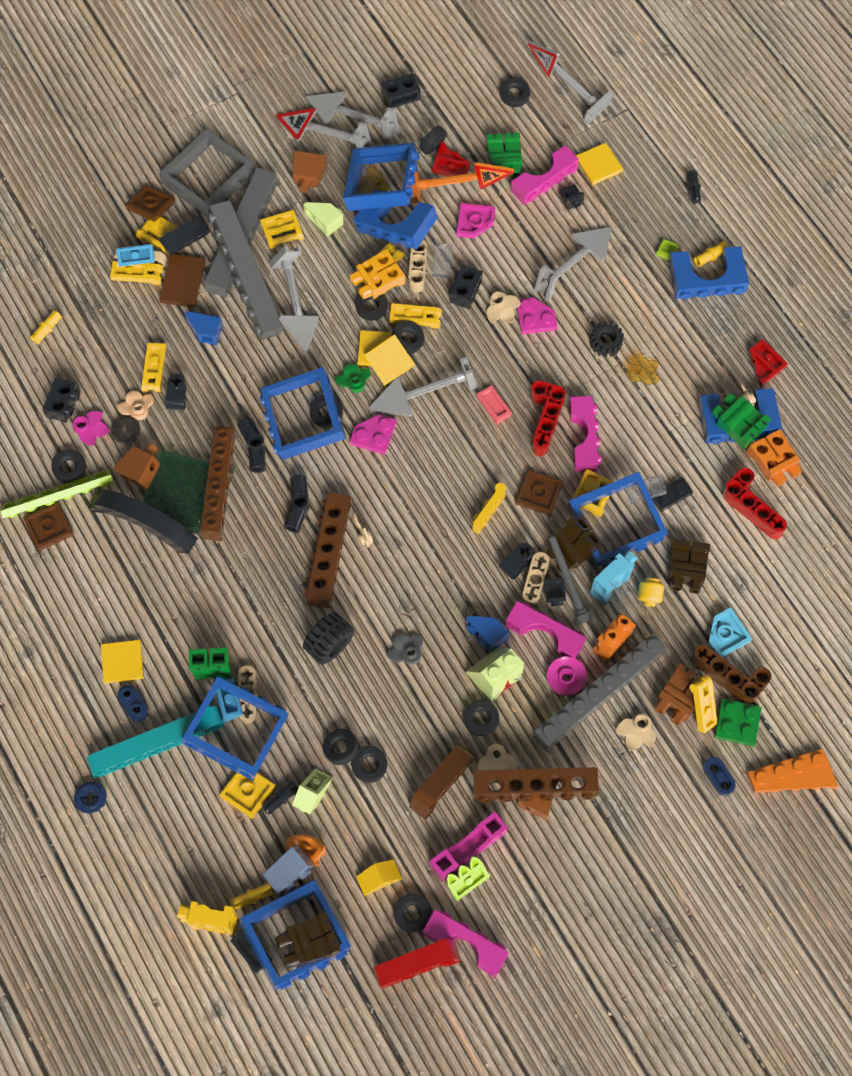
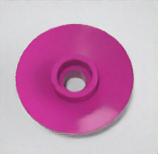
[547,657,587,696]

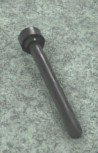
[549,535,593,625]

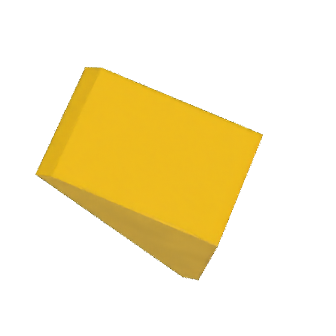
[356,859,402,896]

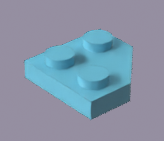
[708,607,752,658]

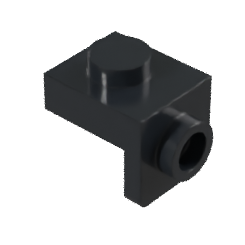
[545,578,566,606]

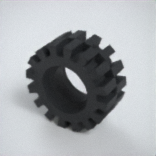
[590,321,624,357]

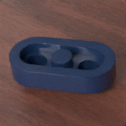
[118,685,148,722]
[703,757,736,796]

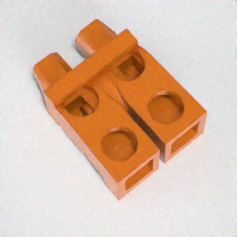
[746,429,802,487]
[593,613,636,663]

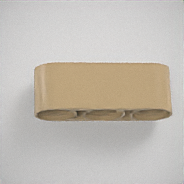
[408,240,427,293]

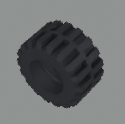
[303,612,355,665]

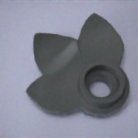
[386,633,423,665]

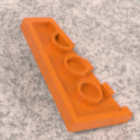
[747,749,838,793]

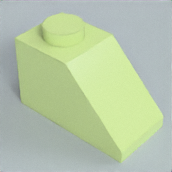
[303,202,344,236]
[292,768,333,814]

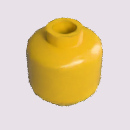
[638,578,664,607]

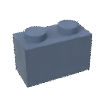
[263,846,314,894]

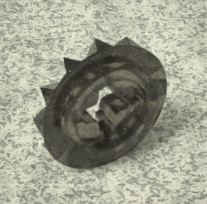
[110,415,140,443]

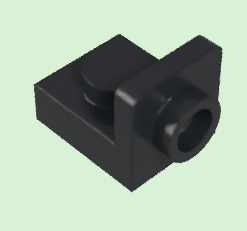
[559,184,585,210]

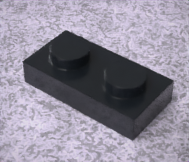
[651,477,693,512]
[230,930,273,974]

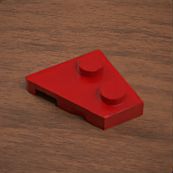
[432,142,471,177]
[748,339,788,387]

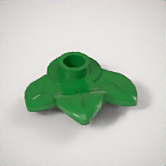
[334,363,371,393]

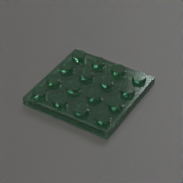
[143,450,234,536]

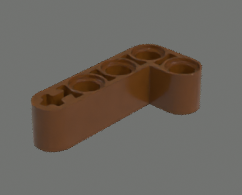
[691,645,772,704]
[409,744,476,820]

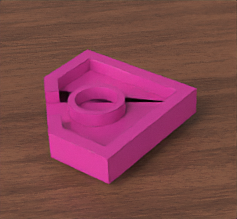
[456,203,496,239]
[516,297,558,335]
[350,415,397,455]

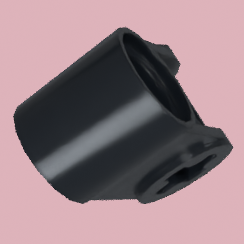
[165,373,187,410]
[498,543,533,580]

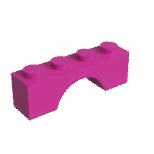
[511,145,579,205]
[569,396,601,472]
[505,601,586,659]
[429,812,508,883]
[422,910,509,978]

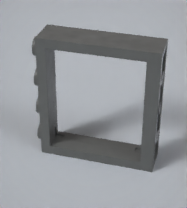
[159,129,255,217]

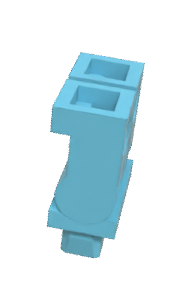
[590,551,637,606]

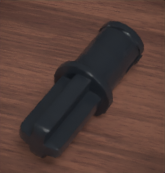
[687,170,701,204]
[262,780,299,815]

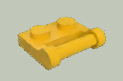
[260,210,304,249]
[136,217,178,254]
[571,469,614,517]

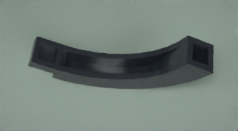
[88,489,198,554]

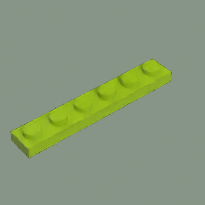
[0,469,114,518]

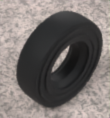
[500,77,531,107]
[419,126,447,155]
[355,294,388,321]
[392,321,425,354]
[310,395,343,428]
[51,450,86,483]
[463,700,499,736]
[323,729,359,765]
[351,746,388,783]
[393,894,431,933]

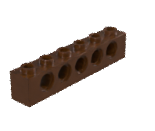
[200,426,236,541]
[304,492,351,608]
[473,767,599,803]

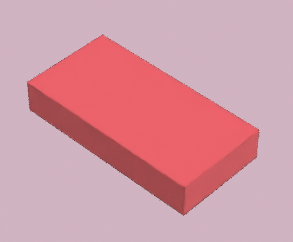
[476,385,512,425]

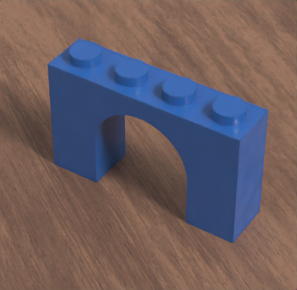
[353,189,438,249]
[668,246,749,299]
[698,388,782,444]

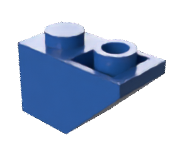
[185,311,223,345]
[465,616,509,652]

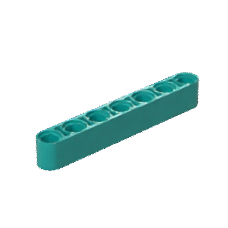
[86,706,224,778]

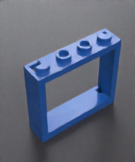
[343,143,419,211]
[260,367,346,460]
[568,472,668,567]
[181,676,289,781]
[239,880,351,991]

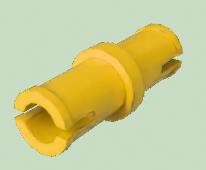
[693,241,728,267]
[30,310,62,345]
[230,882,274,911]

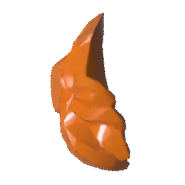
[285,834,326,866]

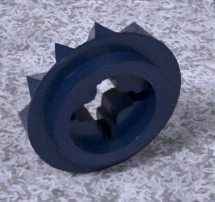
[74,781,107,814]

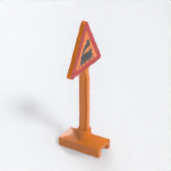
[412,162,514,206]

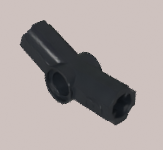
[237,417,266,473]
[284,475,310,533]

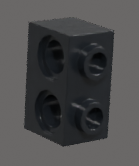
[381,73,420,108]
[448,265,483,309]
[42,377,81,423]

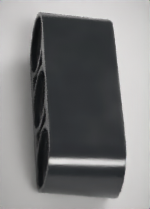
[159,216,211,255]

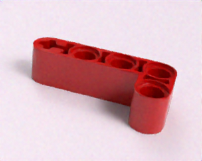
[530,381,566,457]
[722,468,787,539]
[373,939,461,989]

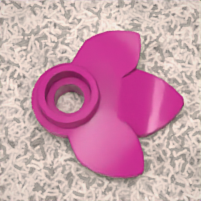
[72,411,110,445]

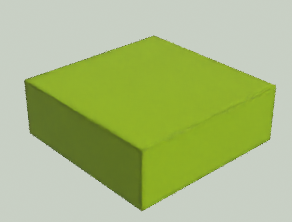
[656,239,680,260]

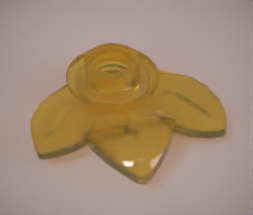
[359,167,389,194]
[626,353,660,385]

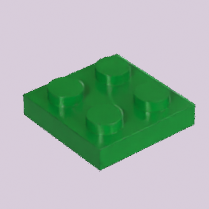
[715,698,762,747]

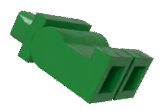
[486,132,522,178]
[712,393,771,449]
[189,648,231,680]

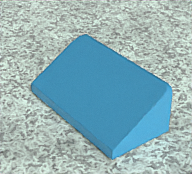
[116,244,155,267]
[215,678,243,723]

